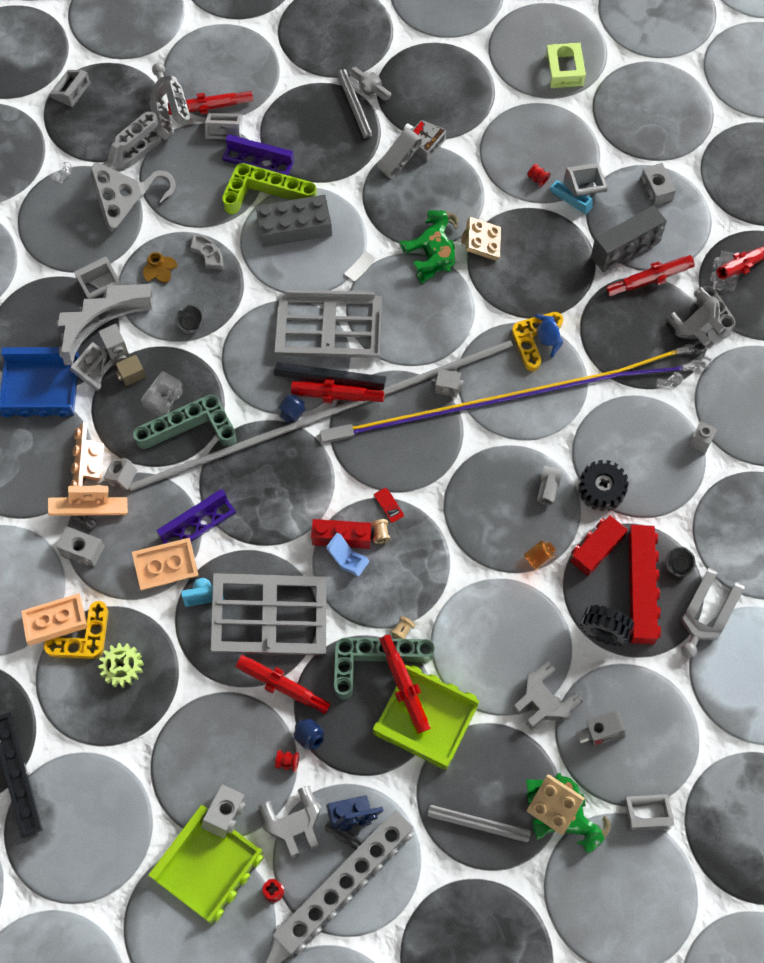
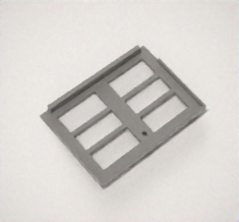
[274,289,382,358]
[211,573,326,655]

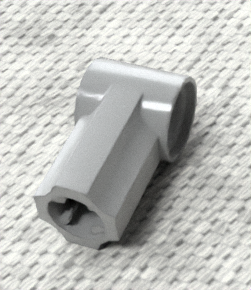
[537,465,563,505]

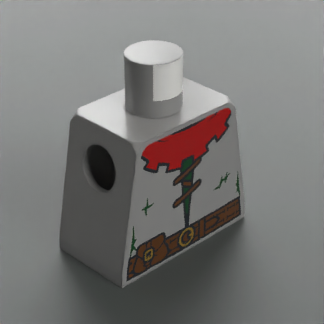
[403,120,446,162]
[577,710,626,746]

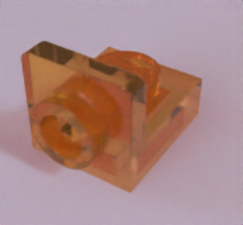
[524,540,558,570]

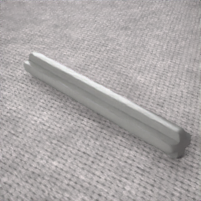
[338,69,372,139]
[428,805,531,842]

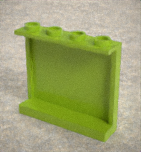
[373,665,480,771]
[148,804,264,924]

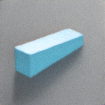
[550,180,592,215]

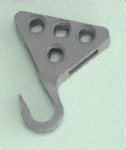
[90,163,176,232]

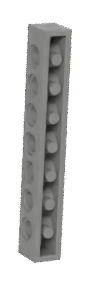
[273,809,414,956]

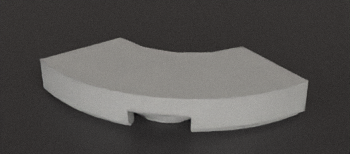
[190,233,224,270]

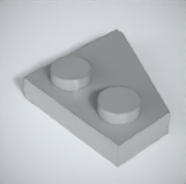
[69,342,107,392]

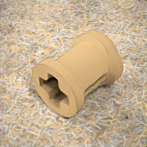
[371,519,391,544]
[390,616,415,639]

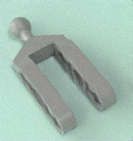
[149,63,190,140]
[102,112,162,169]
[681,568,745,659]

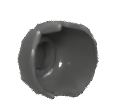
[175,304,204,334]
[665,547,696,578]

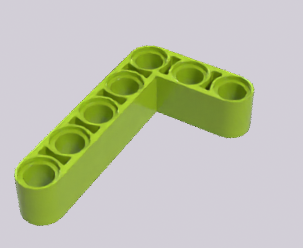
[222,163,317,214]

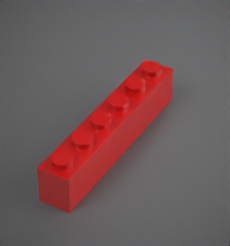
[628,525,661,644]

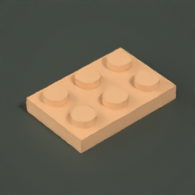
[132,538,199,591]
[21,593,88,646]

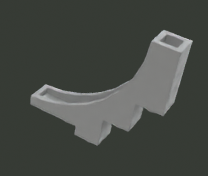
[56,284,153,365]

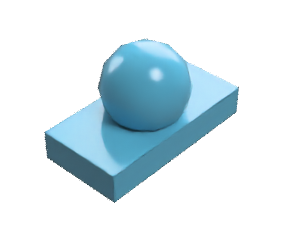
[182,578,224,607]

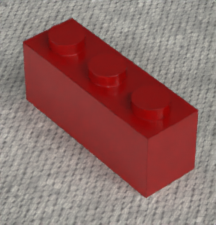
[570,515,628,577]
[311,519,371,549]

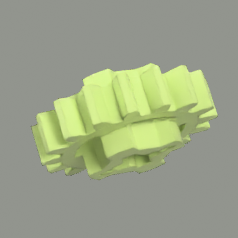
[98,643,144,688]

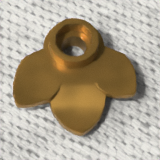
[143,252,178,283]

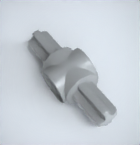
[349,67,391,101]

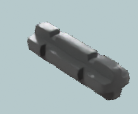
[71,516,96,531]
[324,820,363,850]

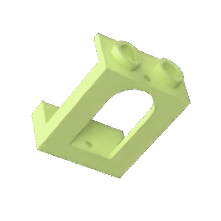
[545,43,586,88]

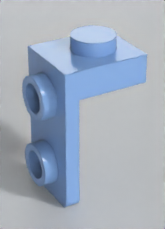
[326,533,370,577]

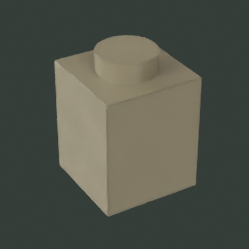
[115,355,146,386]

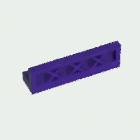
[222,134,294,176]
[156,489,236,544]

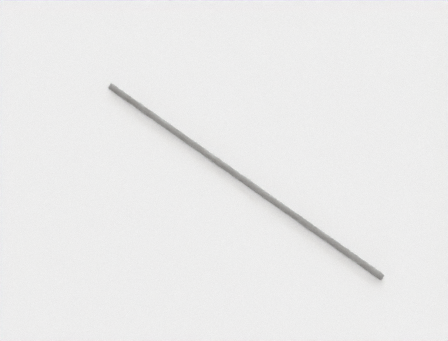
[129,340,513,492]

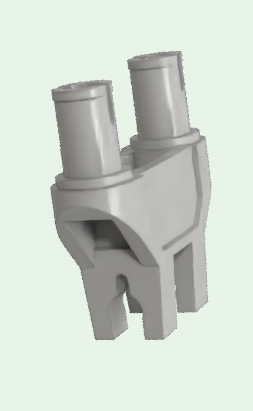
[666,287,728,349]
[513,661,583,730]
[258,785,321,858]

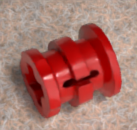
[527,164,551,187]
[275,750,299,773]
[262,879,284,902]

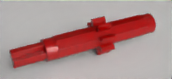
[167,91,253,115]
[716,246,764,279]
[606,255,695,296]
[291,379,385,403]
[379,634,431,734]
[235,655,331,714]

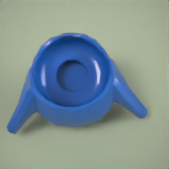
[535,314,563,357]

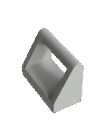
[49,70,90,107]
[205,113,243,140]
[563,163,607,197]
[74,257,121,299]
[625,794,674,831]

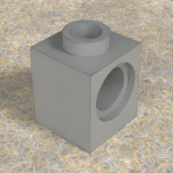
[435,369,464,398]
[688,421,718,454]
[103,458,137,490]

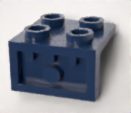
[326,795,384,832]

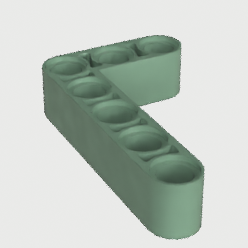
[133,395,237,449]
[334,638,435,700]

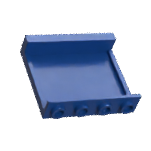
[0,347,80,417]

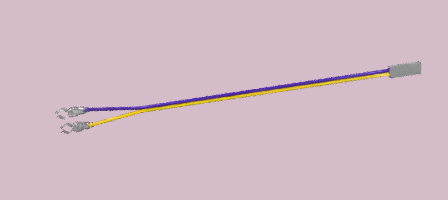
[320,341,714,444]

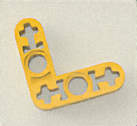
[512,312,563,371]
[44,601,108,659]

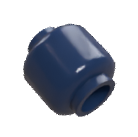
[278,394,306,423]
[294,719,324,750]

